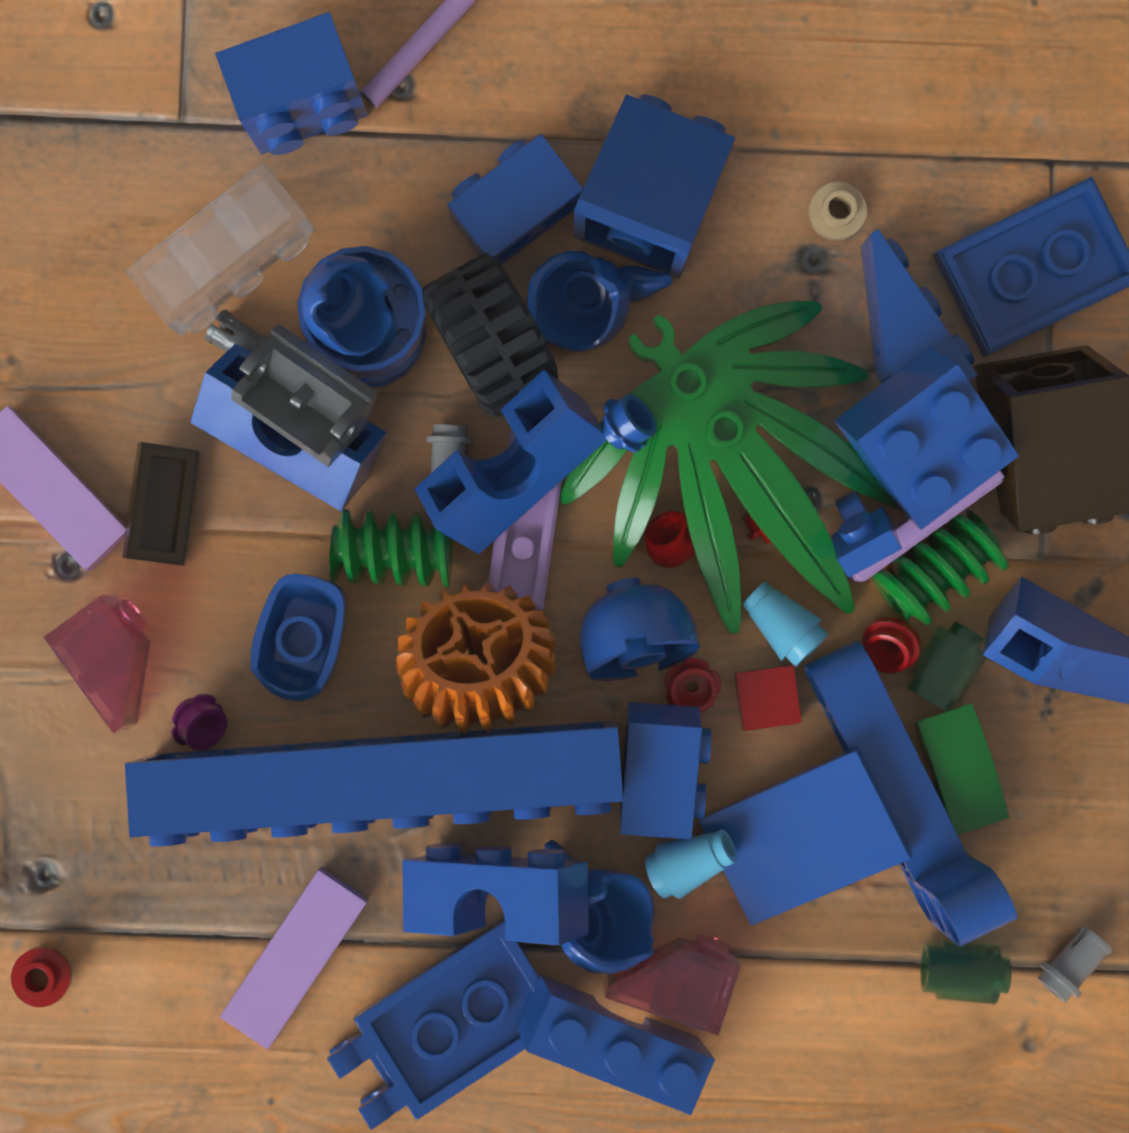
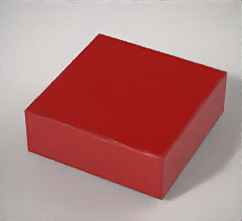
[734,665,802,731]

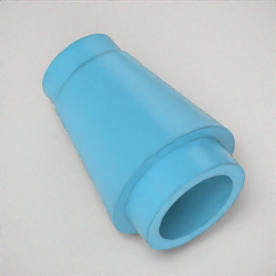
[742,581,829,667]
[645,829,738,899]

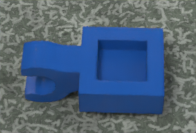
[831,490,902,578]

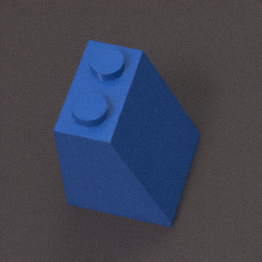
[573,94,735,280]

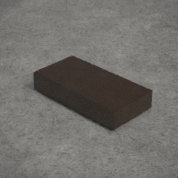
[122,442,200,566]

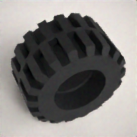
[422,252,558,419]

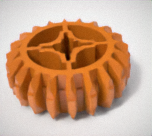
[395,580,557,735]

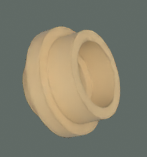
[808,182,867,241]

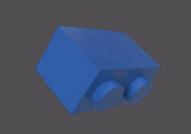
[447,134,583,265]
[619,702,712,840]

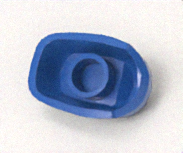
[250,573,347,701]

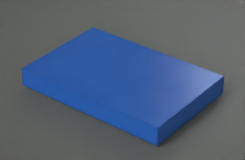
[933,177,1129,358]
[699,746,913,926]

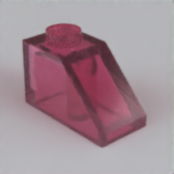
[43,595,150,733]
[603,934,741,1036]

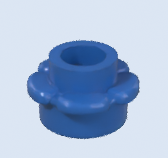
[601,394,657,452]

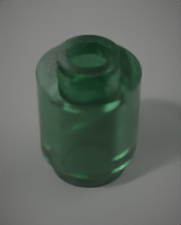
[907,621,987,712]
[920,939,1011,1005]

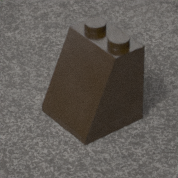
[975,345,1129,534]

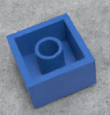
[215,12,368,155]
[834,347,1019,530]

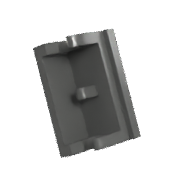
[231,323,378,468]

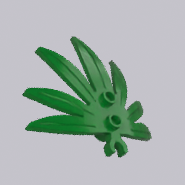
[560,301,898,634]

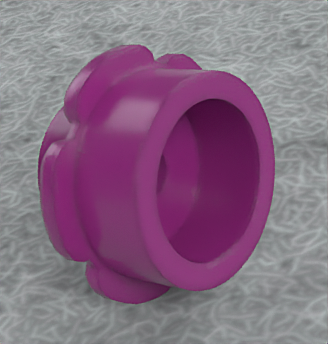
[171,694,227,750]

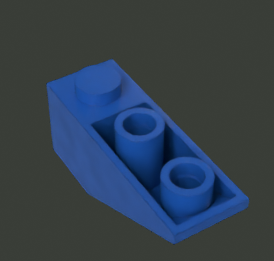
[861,229,978,384]
[983,576,1129,704]

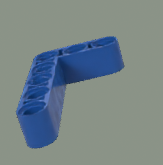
[804,640,1018,947]

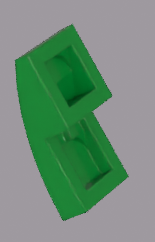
[914,703,1009,835]

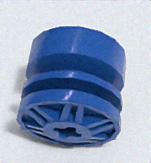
[297,246,426,389]

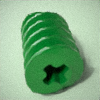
[329,509,453,588]
[872,510,1009,626]

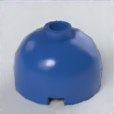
[579,577,700,681]

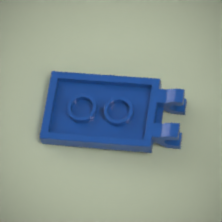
[327,919,539,1130]

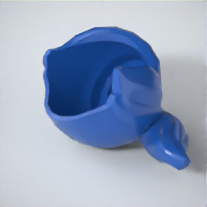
[527,251,672,352]
[544,840,654,975]

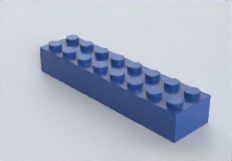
[125,720,623,847]

